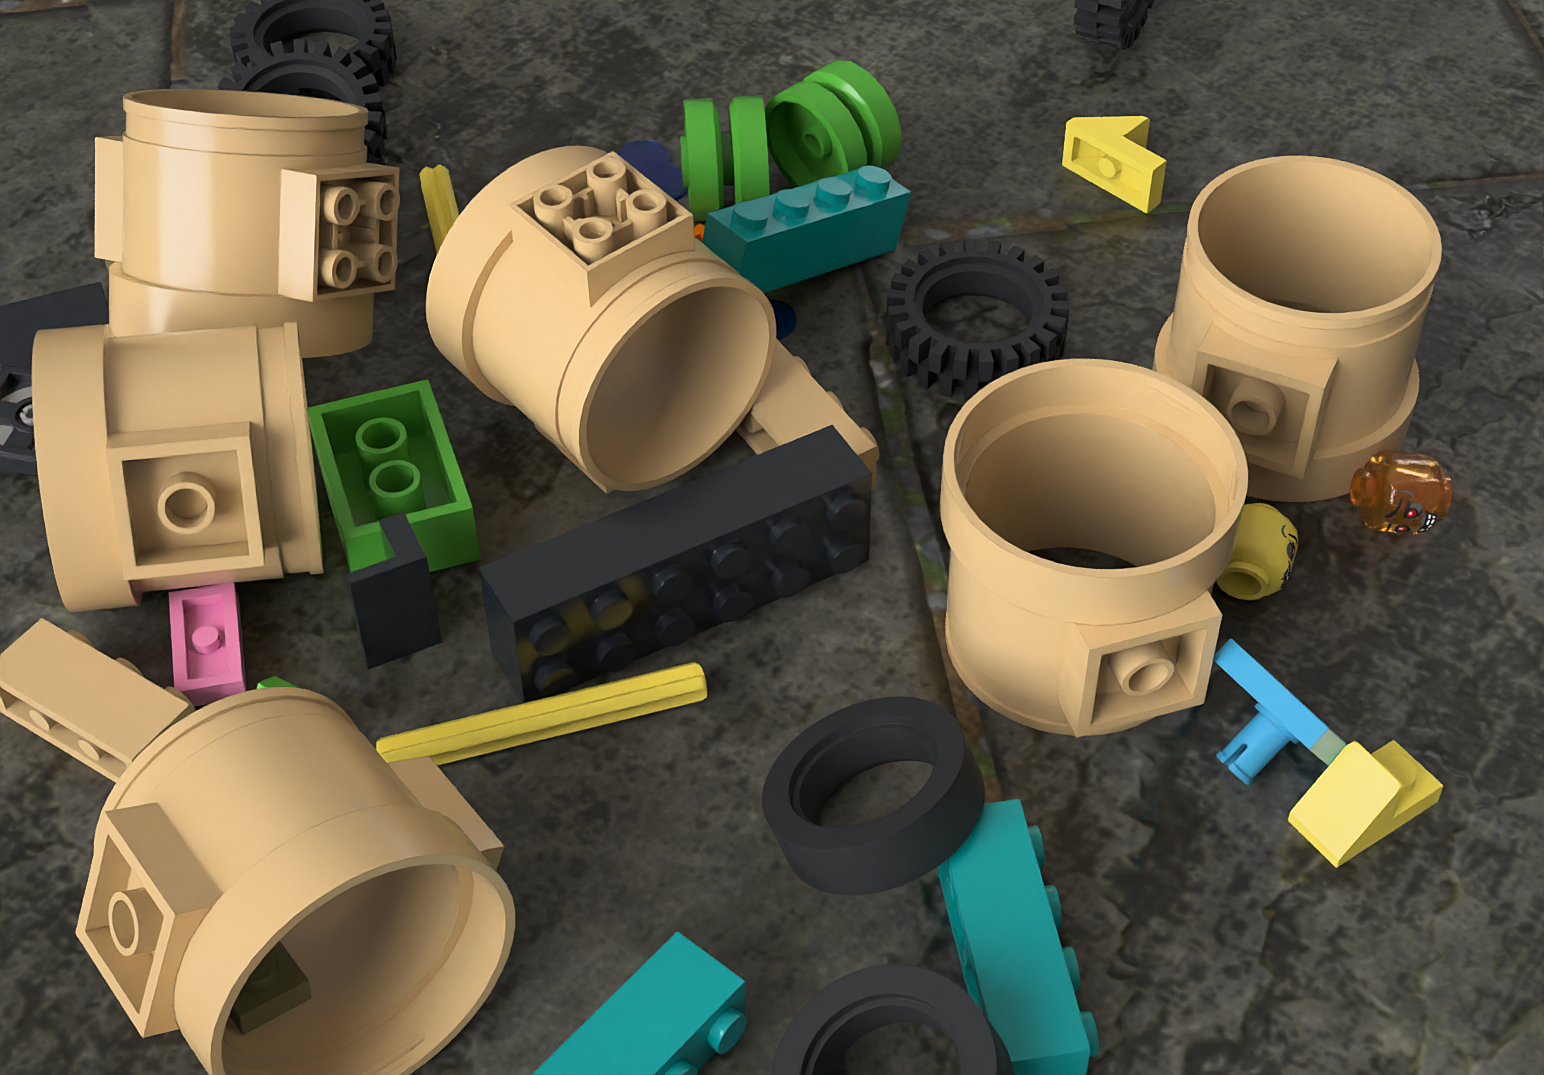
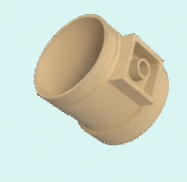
[95,89,400,358]
[426,146,776,494]
[1152,156,1442,502]
[32,321,324,613]
[940,359,1248,738]
[75,687,515,1075]

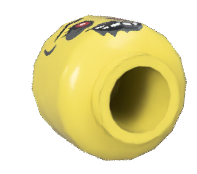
[1216,503,1298,600]

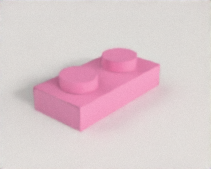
[169,583,247,707]

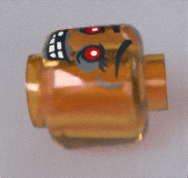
[1350,449,1452,535]

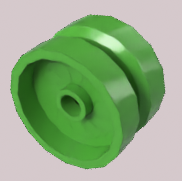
[764,60,902,188]
[680,95,769,223]

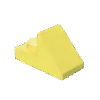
[1062,116,1167,214]
[1288,740,1444,868]

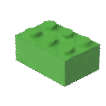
[306,379,481,572]

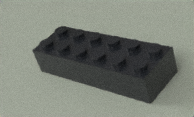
[479,424,872,703]

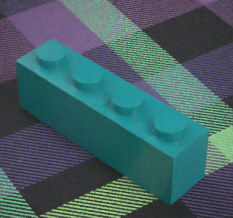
[702,165,911,293]
[936,799,1099,1075]
[532,931,748,1075]

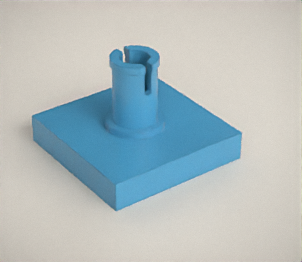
[1213,638,1348,786]

